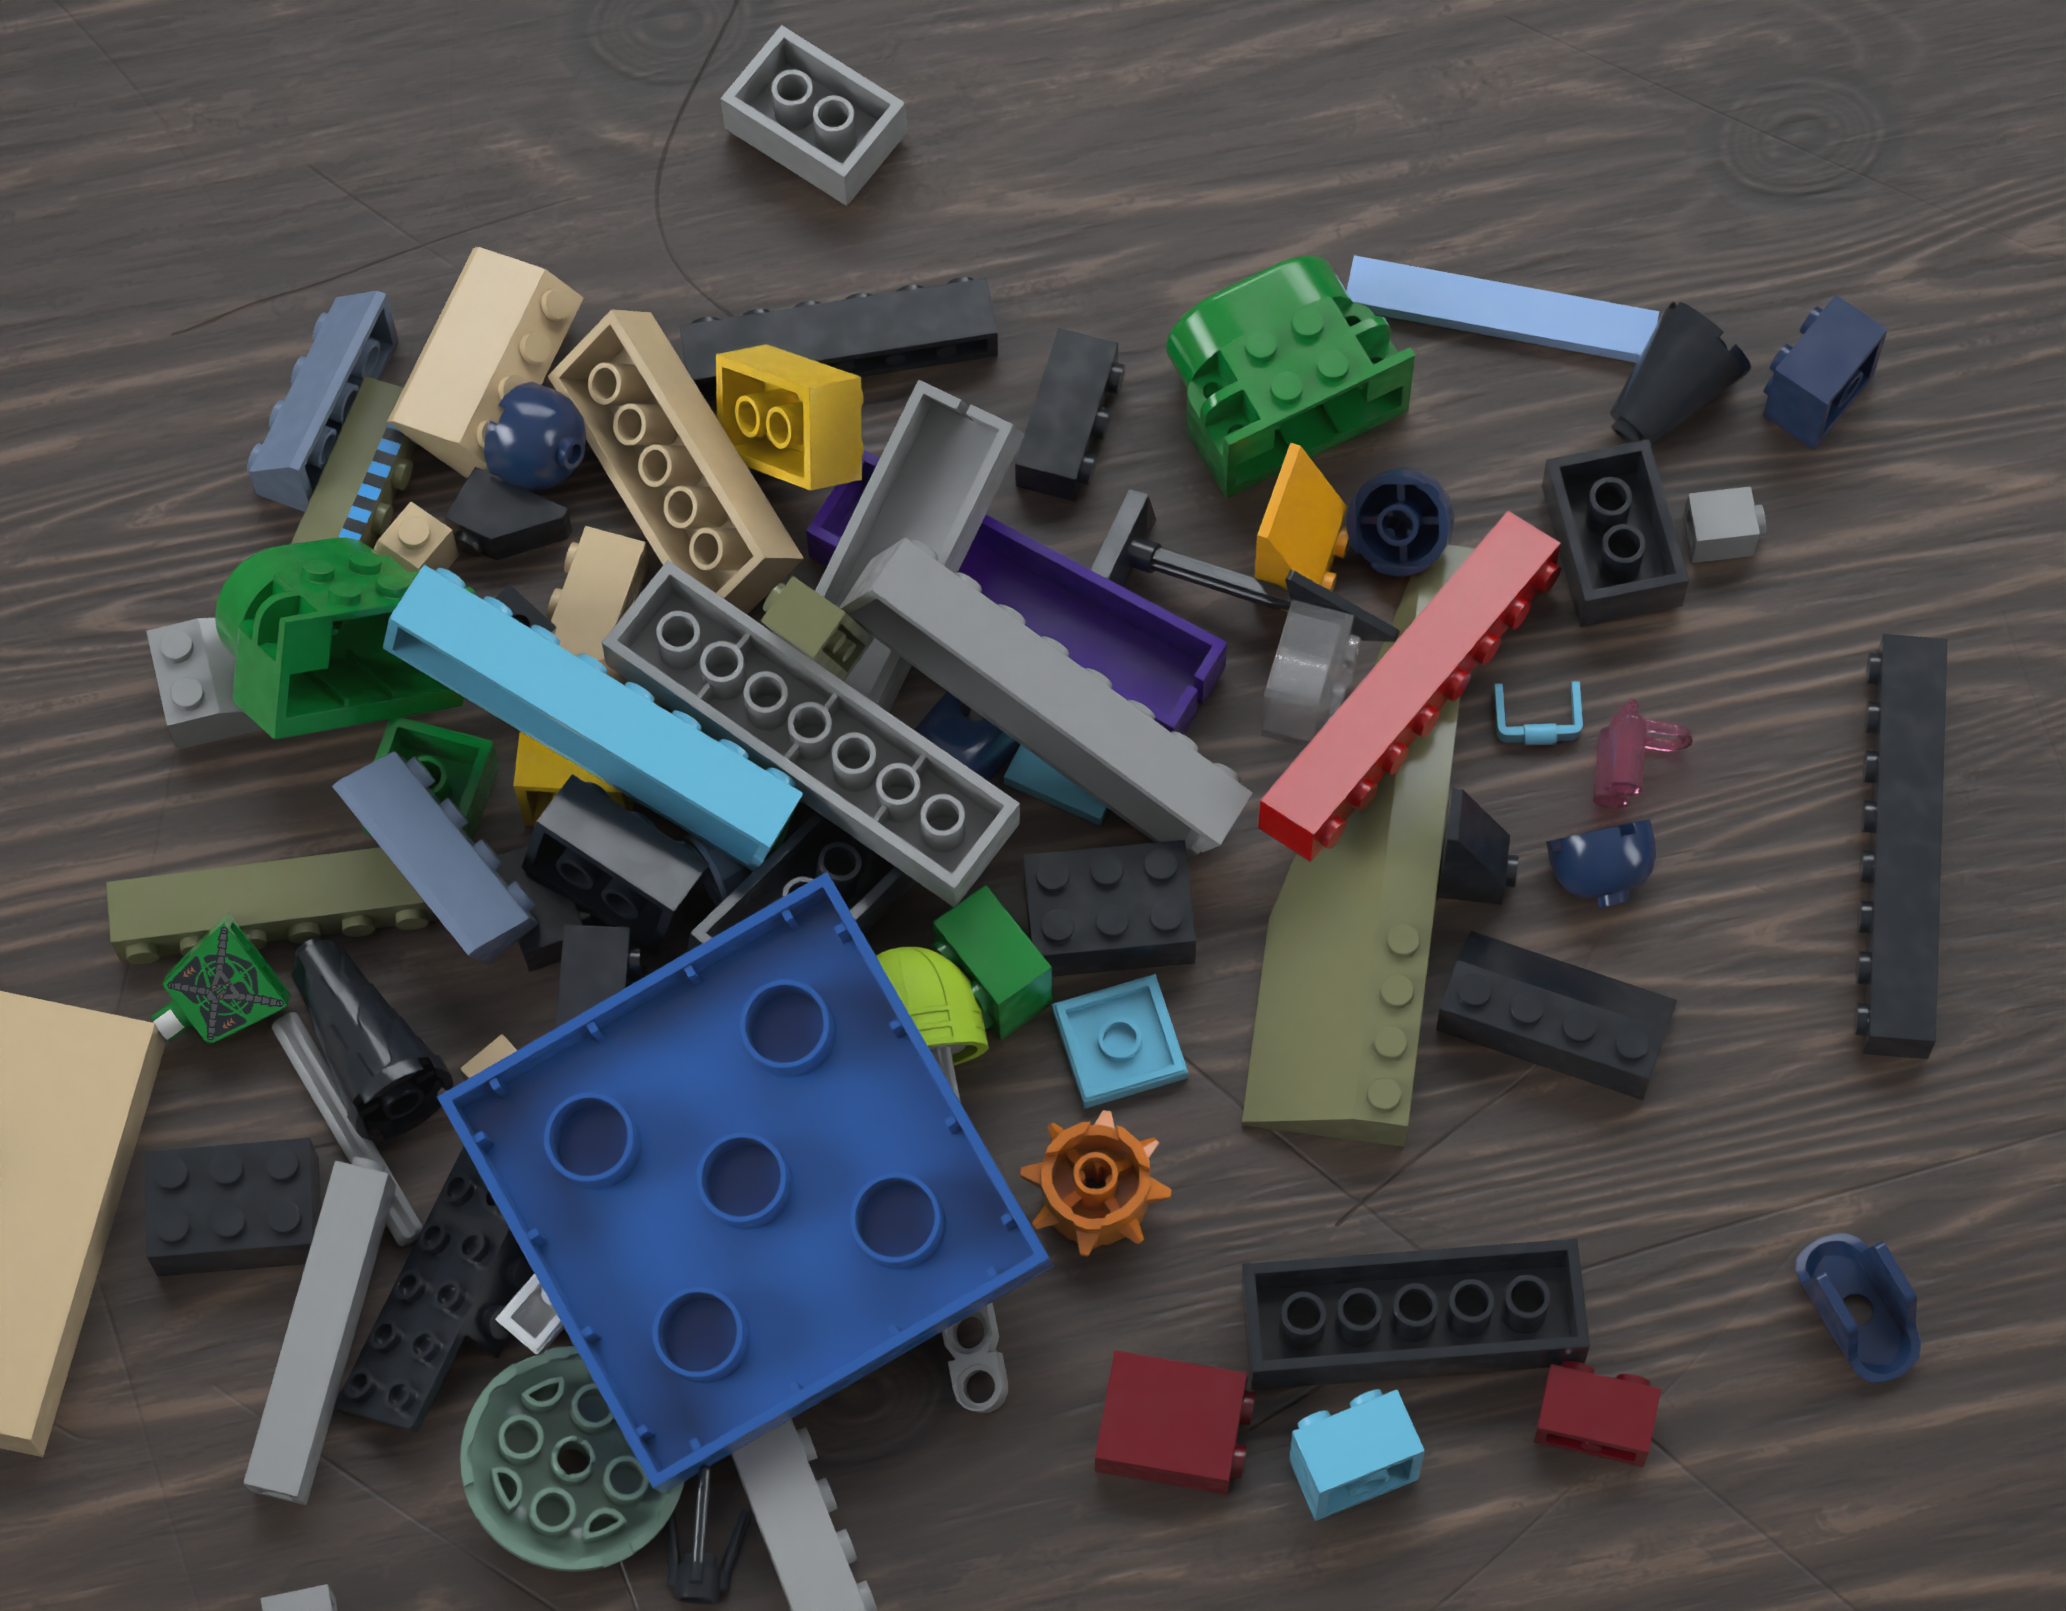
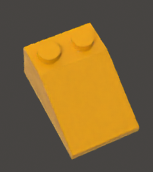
[1254,443,1350,613]

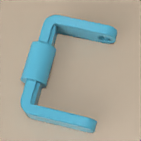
[1494,681,1583,746]

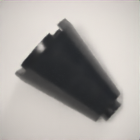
[1610,301,1751,445]

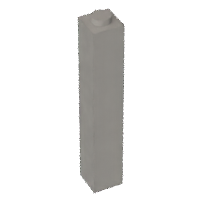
[243,1157,397,1505]

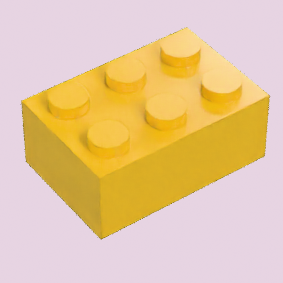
[716,344,864,491]

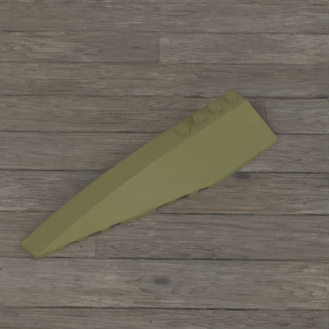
[1242,545,1476,1147]

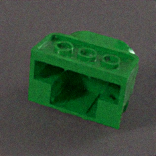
[1166,255,1415,499]
[215,537,476,739]

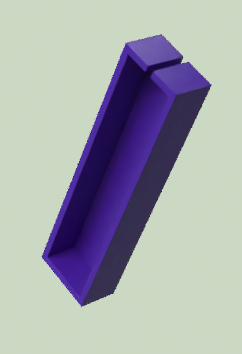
[806,450,1227,735]

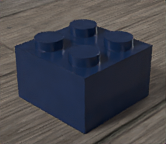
[1763,295,1888,450]

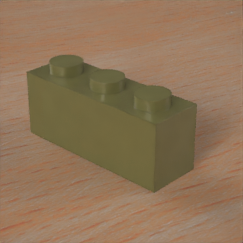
[761,575,874,681]

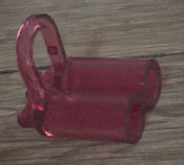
[1593,699,1693,809]

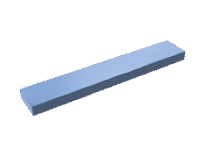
[1347,256,1659,363]

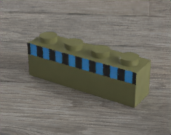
[291,376,419,548]

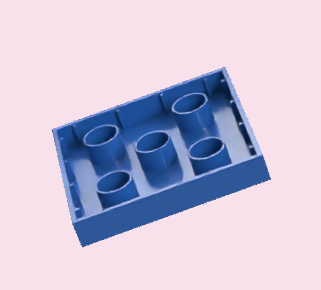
[437,872,1054,1493]

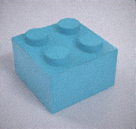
[1289,1389,1425,1521]

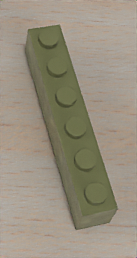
[106,847,439,964]

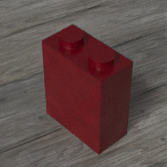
[1095,1350,1256,1495]

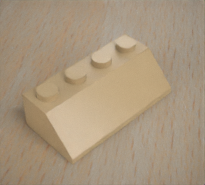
[387,247,584,478]

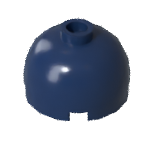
[484,381,586,491]
[1346,467,1455,577]
[1546,818,1656,907]

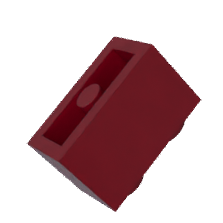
[1534,1361,1661,1467]

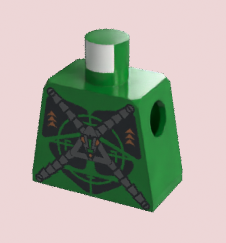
[151,913,291,1044]

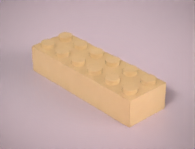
[548,309,804,614]

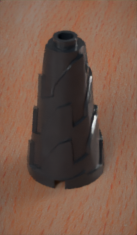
[291,938,454,1141]

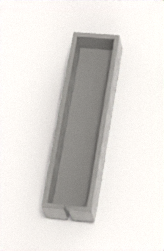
[799,380,1025,805]
[839,537,1253,859]

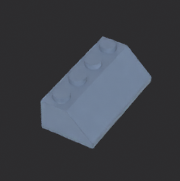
[247,291,399,512]
[332,751,539,965]

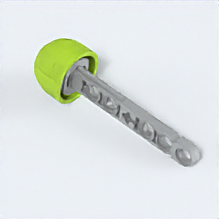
[876,947,1008,1413]

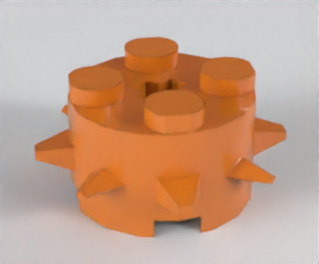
[1020,1110,1172,1257]

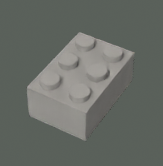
[720,25,907,206]

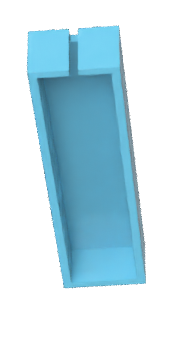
[383,565,803,872]

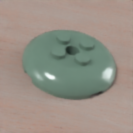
[460,1346,684,1572]

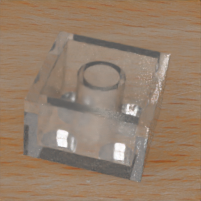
[1261,600,1361,747]

